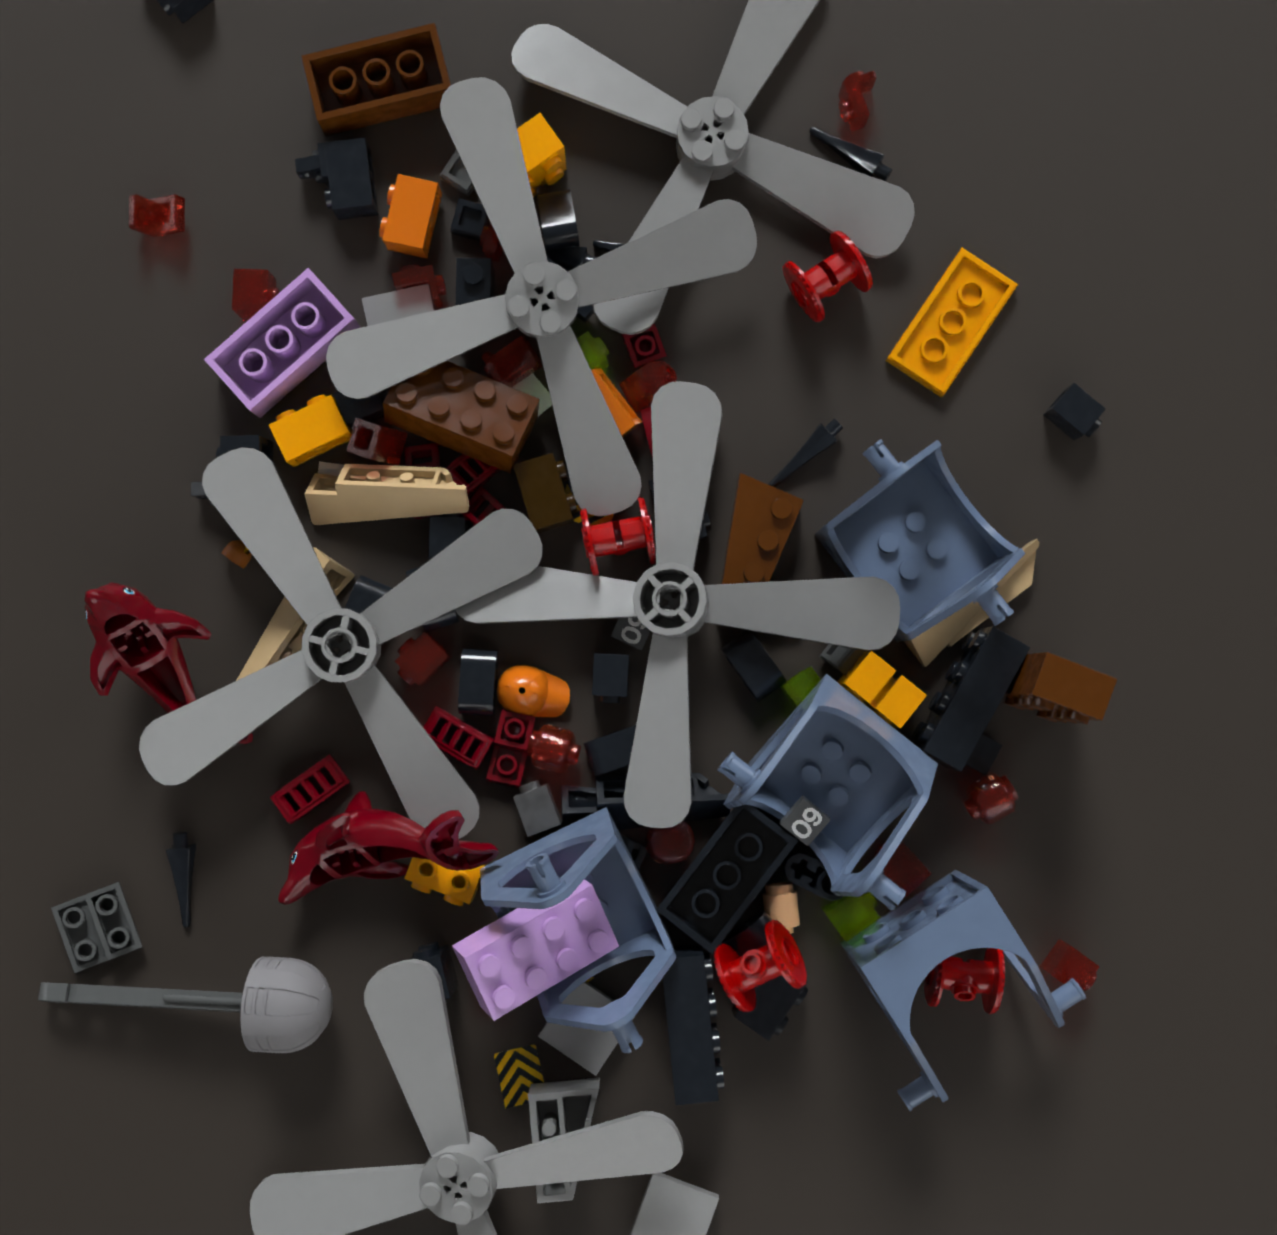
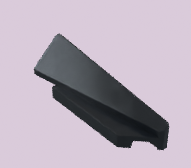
[561,773,730,830]

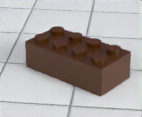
[301,23,451,136]
[383,361,540,474]
[1003,652,1117,725]

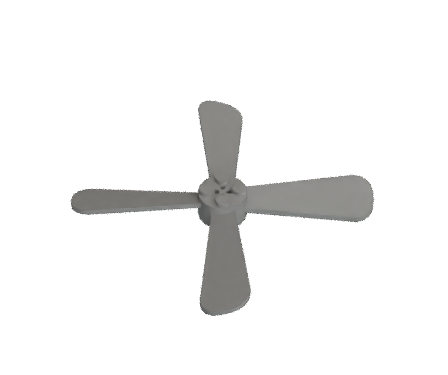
[511,0,915,335]
[326,77,757,516]
[455,381,900,828]
[139,447,543,839]
[250,959,684,1235]

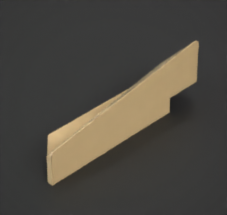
[304,464,469,525]
[904,539,1040,667]
[236,547,355,681]

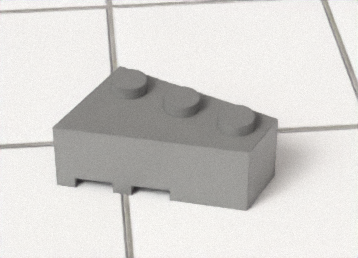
[528,1077,600,1204]

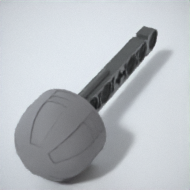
[37,957,333,1053]

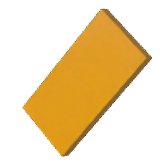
[885,247,1018,398]

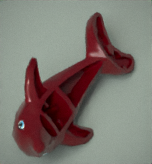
[84,582,253,744]
[278,791,499,905]

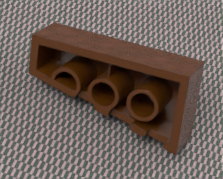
[721,473,804,584]

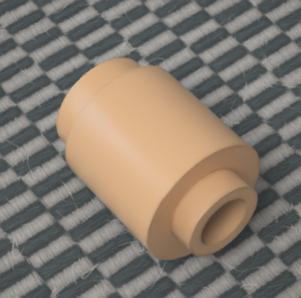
[762,882,800,934]

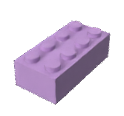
[204,268,361,418]
[452,879,619,1021]

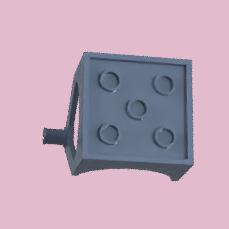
[814,439,1025,643]
[717,674,938,911]
[480,807,676,1053]
[840,869,1086,1111]

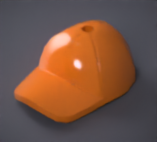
[497,665,570,717]

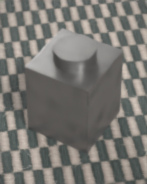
[513,780,562,837]

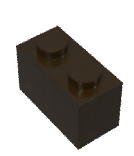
[513,453,578,533]

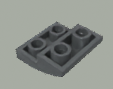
[51,882,143,973]

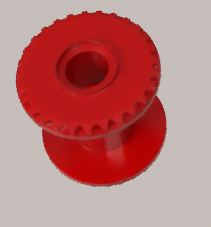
[782,230,873,322]
[580,497,656,576]
[714,920,807,1012]
[924,948,1005,1014]

